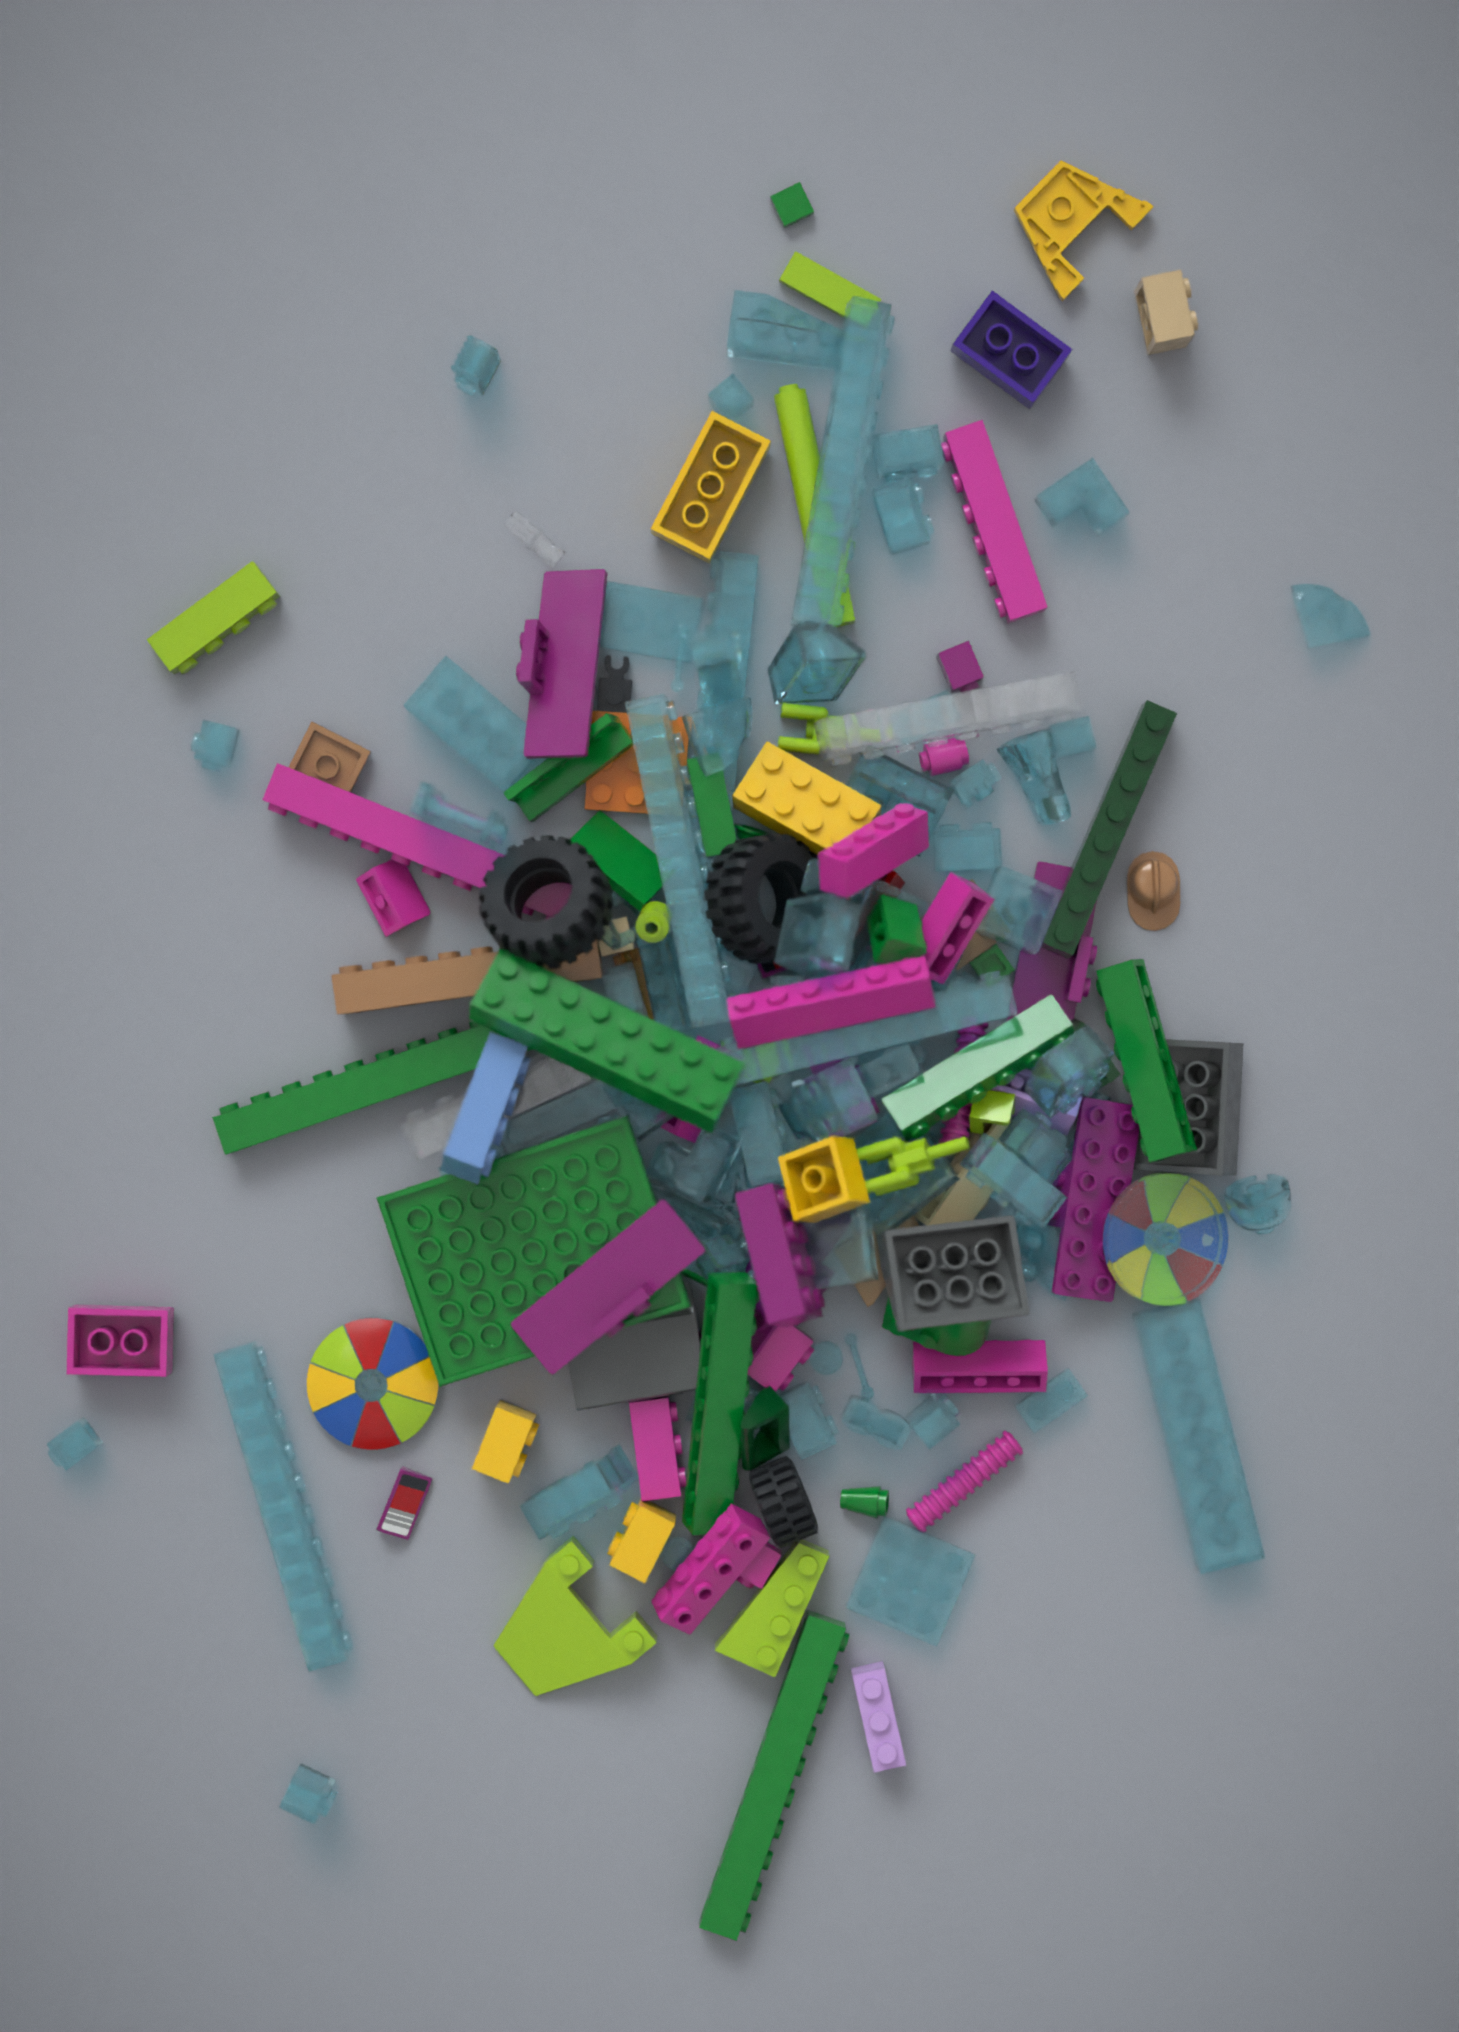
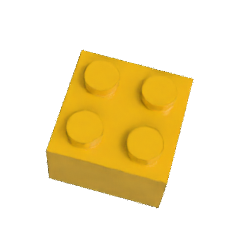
[778,1136,870,1223]
[472,1400,540,1484]
[607,1498,676,1583]

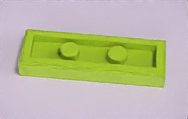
[779,251,881,330]

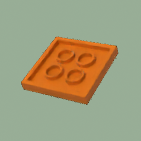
[584,711,690,817]

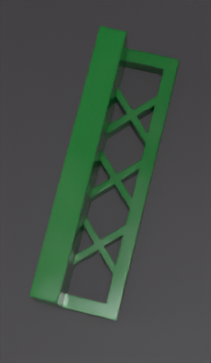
[503,713,636,822]

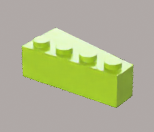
[715,1539,829,1677]

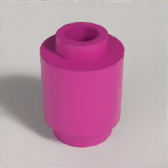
[919,737,969,777]

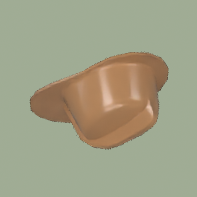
[1127,851,1180,931]

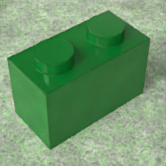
[867,894,927,964]

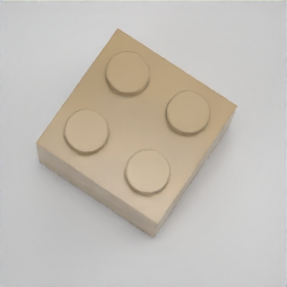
[1134,269,1198,355]

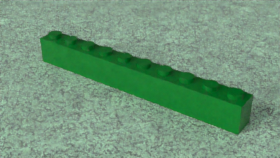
[212,1021,533,1155]
[699,1610,850,1941]

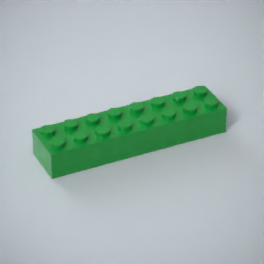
[469,948,744,1134]

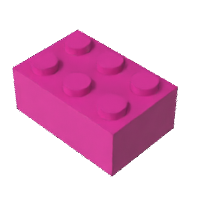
[66,1305,174,1377]

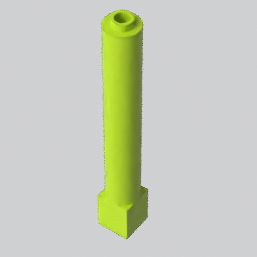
[773,384,855,631]

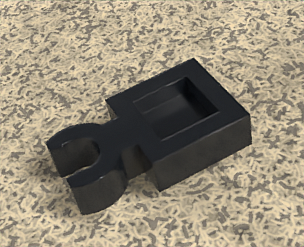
[597,655,632,713]

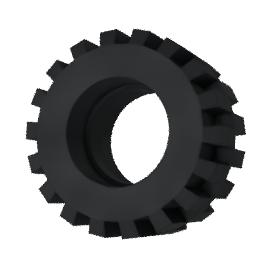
[749,1456,818,1548]

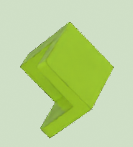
[970,1090,1015,1134]

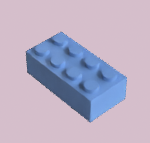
[441,1032,531,1184]

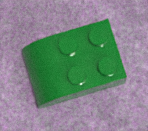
[882,1296,992,1356]

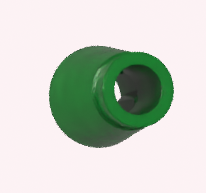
[840,1486,889,1519]

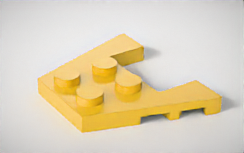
[1014,160,1154,302]

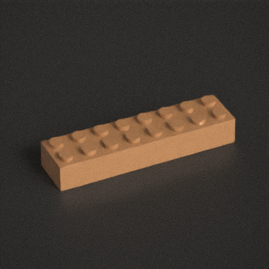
[331,940,604,1015]

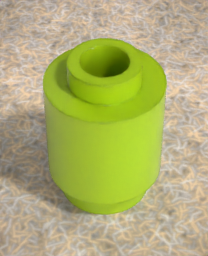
[635,901,672,943]

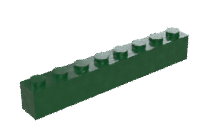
[1038,700,1177,959]

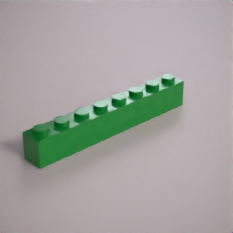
[682,1272,760,1535]

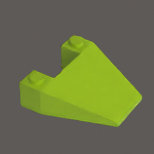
[493,1536,657,1696]

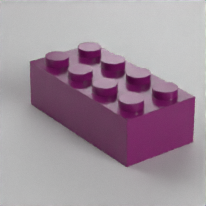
[735,1183,825,1327]

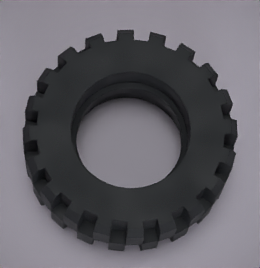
[704,833,831,964]
[479,835,614,969]

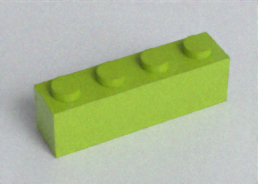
[146,561,280,675]

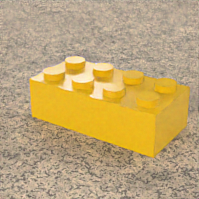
[651,411,771,564]
[732,741,881,856]

